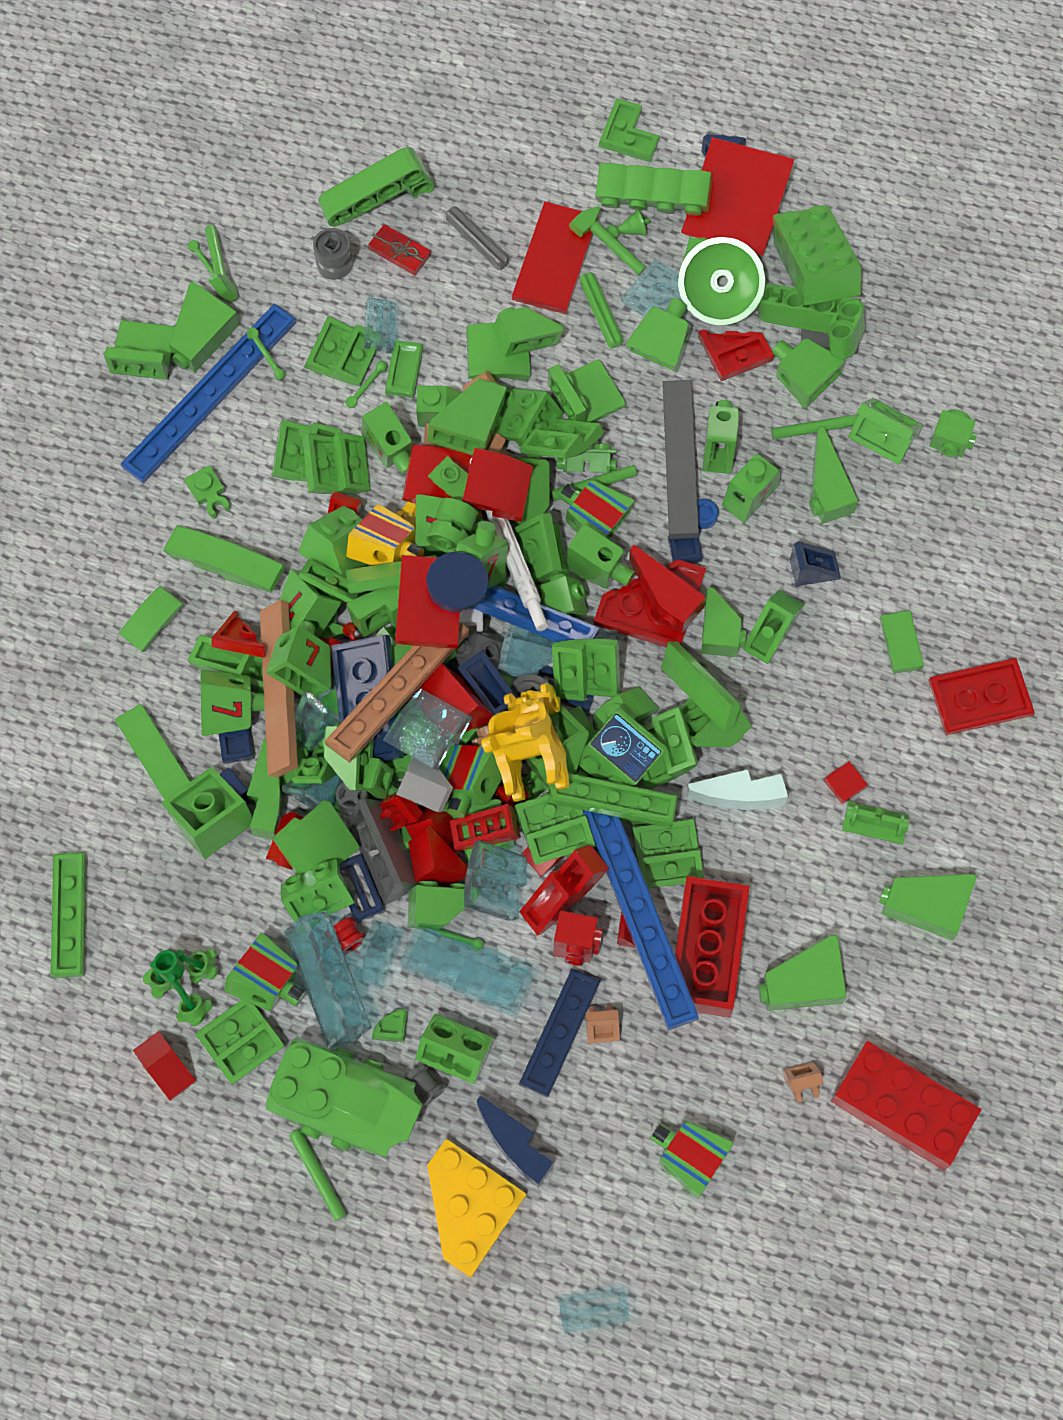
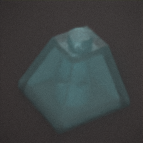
[498,624,556,676]

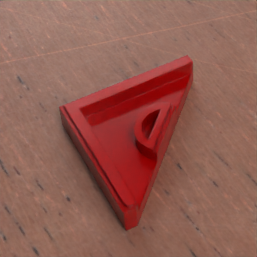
[211,611,266,658]

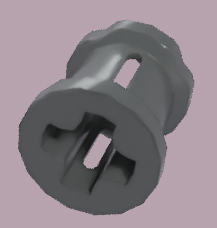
[405,1063,446,1106]

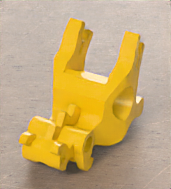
[481,683,569,802]

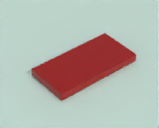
[512,201,598,314]

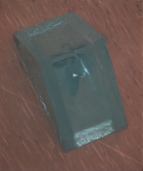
[295,691,339,752]
[282,773,343,809]
[353,920,405,989]

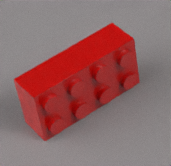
[675,876,750,1018]
[831,1041,982,1171]

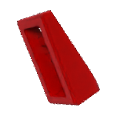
[450,804,521,851]

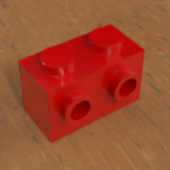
[553,911,602,966]

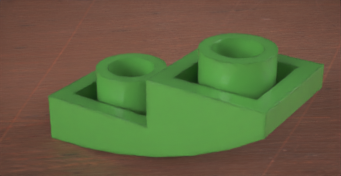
[119,586,184,652]
[292,748,336,783]

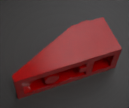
[629,544,706,634]

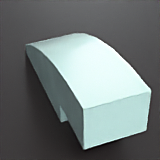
[686,770,788,810]

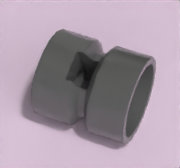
[313,228,353,280]

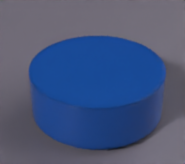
[697,499,719,529]

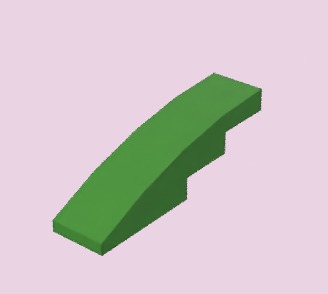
[163,525,285,593]

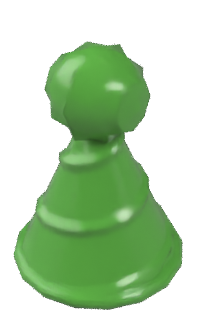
[606,209,650,239]

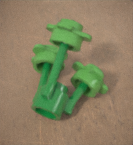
[143,949,218,1026]

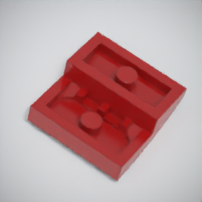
[402,445,472,504]
[462,448,533,522]

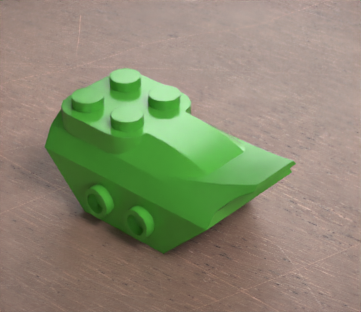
[266,1037,423,1157]

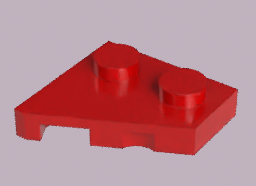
[698,329,774,381]

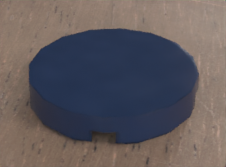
[426,552,488,613]

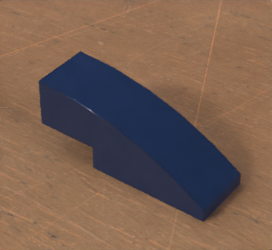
[457,650,517,715]
[477,1096,554,1189]

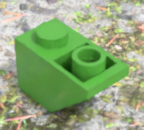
[407,881,478,930]

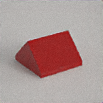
[410,664,494,740]

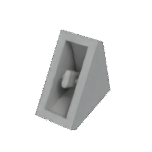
[397,747,453,812]

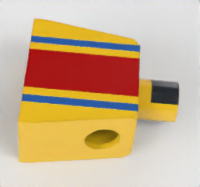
[346,504,424,566]

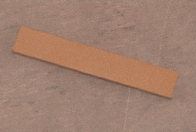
[260,600,298,778]
[325,622,469,763]

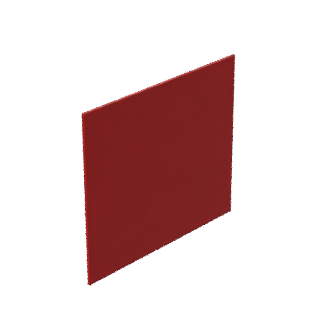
[681,137,795,256]

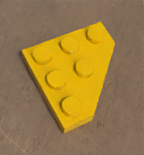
[427,1139,527,1278]

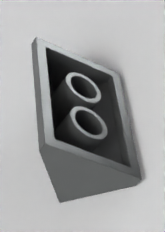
[347,798,419,906]

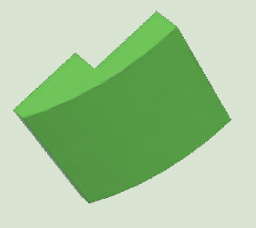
[304,316,382,386]
[466,323,530,381]
[519,418,604,459]
[271,420,341,482]
[302,433,370,494]
[298,559,361,603]
[552,639,620,701]
[642,707,698,790]
[514,794,595,865]
[272,800,360,875]
[632,819,704,889]
[195,1000,285,1085]

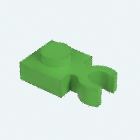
[184,465,230,519]

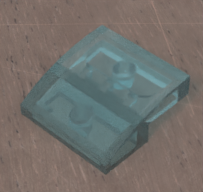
[383,689,472,770]
[464,840,527,922]

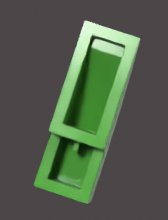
[347,586,399,637]
[187,635,264,693]
[247,738,283,840]

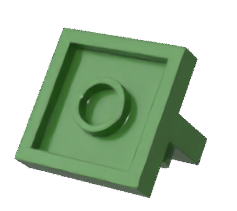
[848,398,924,465]
[512,513,569,590]

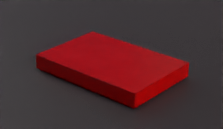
[395,555,460,649]
[928,657,1035,736]

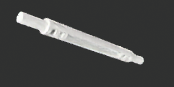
[470,458,548,631]

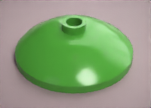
[678,237,765,325]

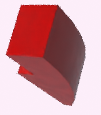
[519,845,609,936]

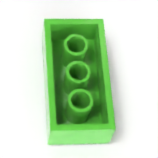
[773,205,861,306]

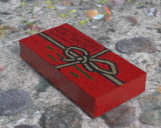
[368,224,431,276]

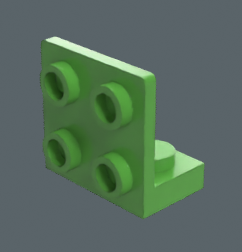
[104,321,175,380]
[548,359,625,423]
[493,387,563,459]

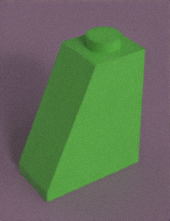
[169,281,239,373]
[427,378,506,455]
[878,874,977,941]
[758,935,846,1011]

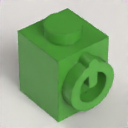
[929,409,978,458]
[539,574,587,618]

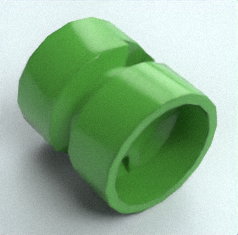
[426,498,478,553]

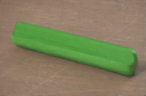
[580,272,623,349]

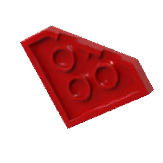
[593,560,707,648]

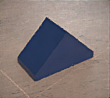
[789,541,841,587]

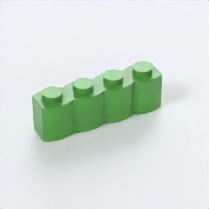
[595,163,713,215]

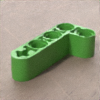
[318,147,434,227]
[757,284,865,359]

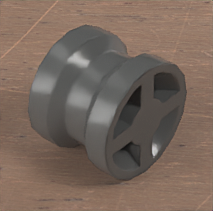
[336,782,368,816]

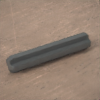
[445,206,509,270]

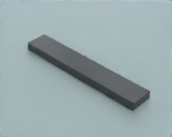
[662,380,699,539]

